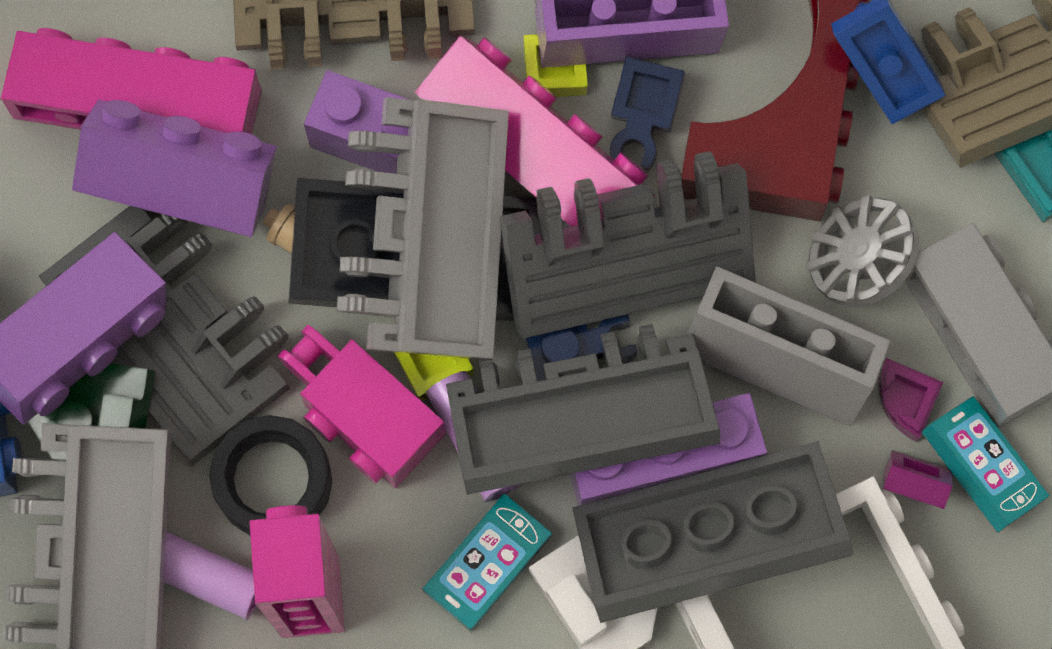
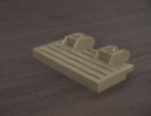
[233,0,475,70]
[921,0,1052,168]

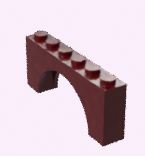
[681,0,870,222]

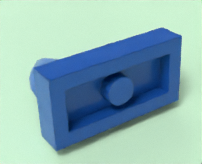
[831,0,946,124]

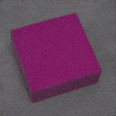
[883,450,953,509]

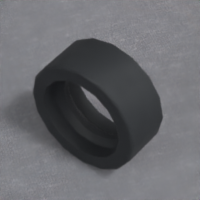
[209,415,333,536]

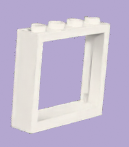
[675,476,965,649]

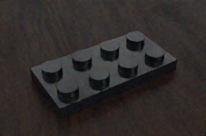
[288,178,541,321]

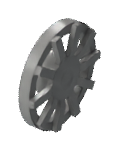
[806,195,919,307]

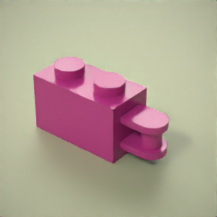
[277,325,446,489]

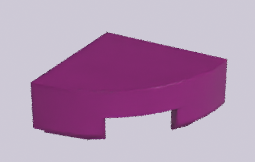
[878,358,943,442]

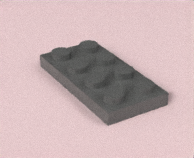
[572,441,854,623]

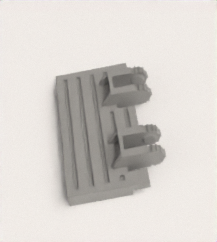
[337,97,509,359]
[3,423,172,649]

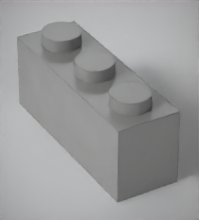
[905,222,1052,428]
[687,266,891,426]

